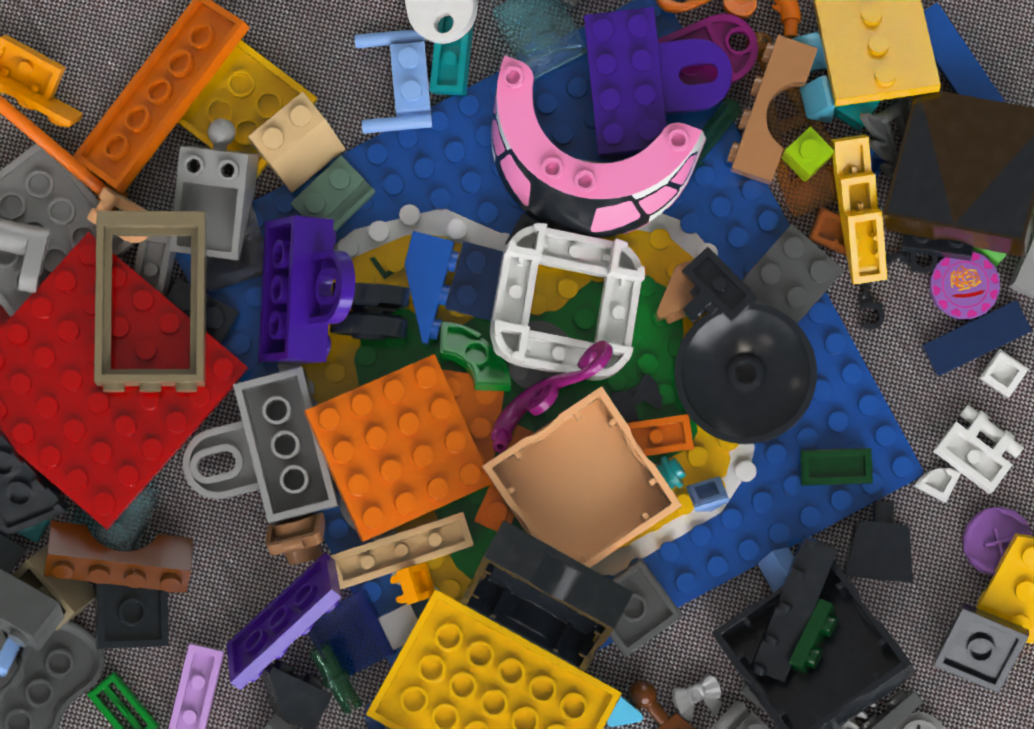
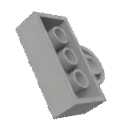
[183,367,340,524]

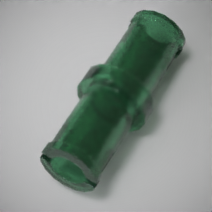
[309,641,363,714]

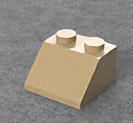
[247,92,345,193]

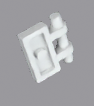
[933,405,1024,494]

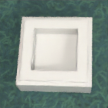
[978,349,1029,398]

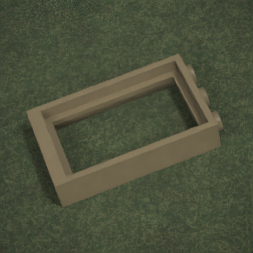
[94,211,207,392]

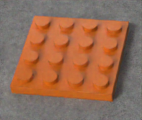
[304,354,493,542]

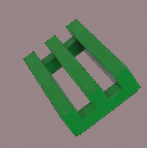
[87,671,160,729]

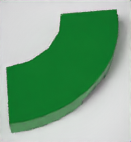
[440,321,511,391]

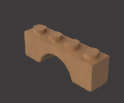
[727,35,818,185]

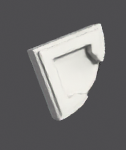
[913,468,961,503]

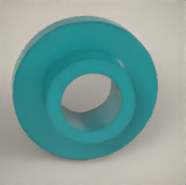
[656,456,686,489]

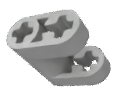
[0,219,51,293]

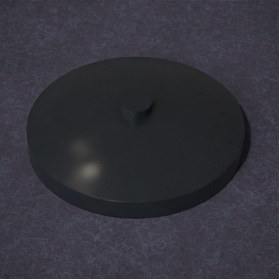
[675,303,817,444]

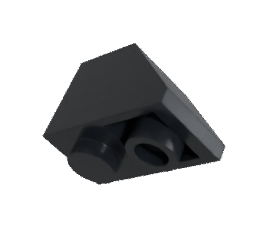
[262,659,333,729]

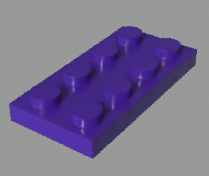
[226,552,342,690]

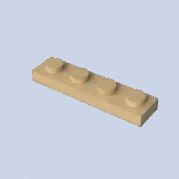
[330,512,474,590]

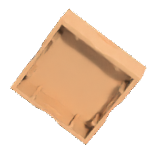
[482,386,682,568]

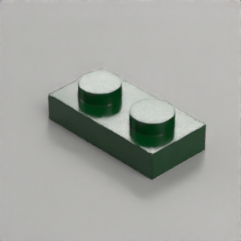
[789,598,838,676]

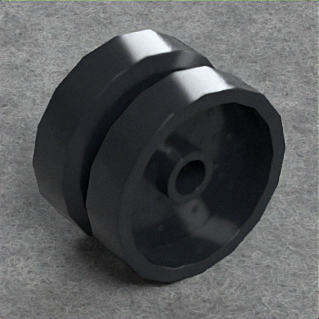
[329,283,410,340]

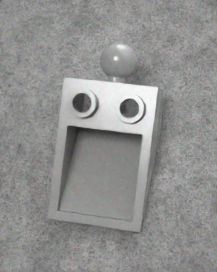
[169,118,259,260]

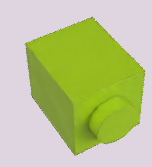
[781,126,835,182]

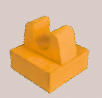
[390,562,435,605]

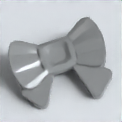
[672,674,722,721]

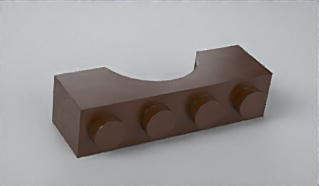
[43,521,193,593]

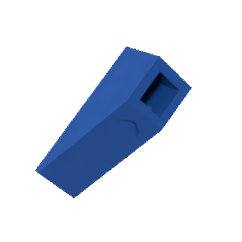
[404,231,460,346]

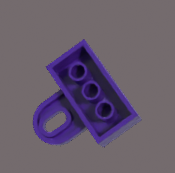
[584,7,732,160]
[258,215,355,365]

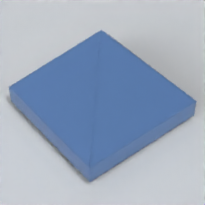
[686,476,729,512]

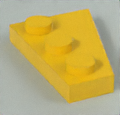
[976,533,1034,644]

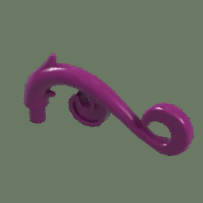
[491,340,613,453]

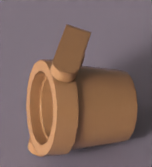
[265,512,325,565]

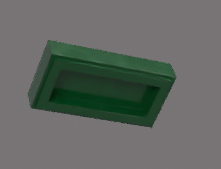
[800,448,873,486]

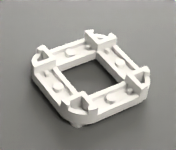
[490,223,645,381]

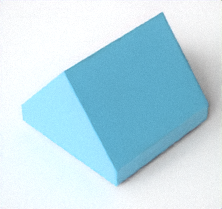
[799,75,835,123]
[607,695,643,727]

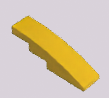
[831,134,887,285]

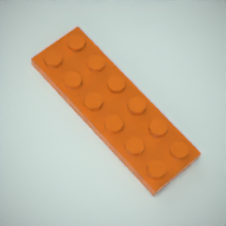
[73,0,250,194]

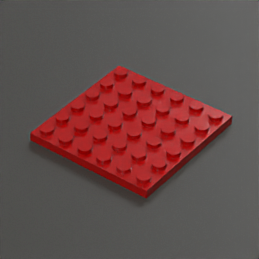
[0,232,249,530]

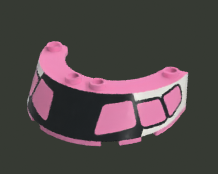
[491,55,706,238]

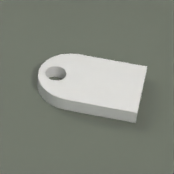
[405,0,478,44]

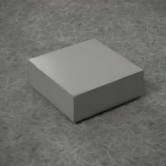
[378,604,418,650]

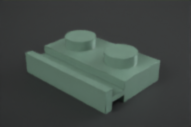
[290,155,376,232]

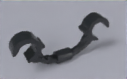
[858,251,938,331]

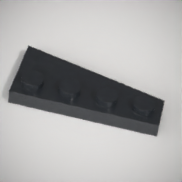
[0,430,69,537]

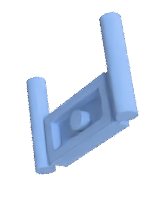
[354,29,432,134]

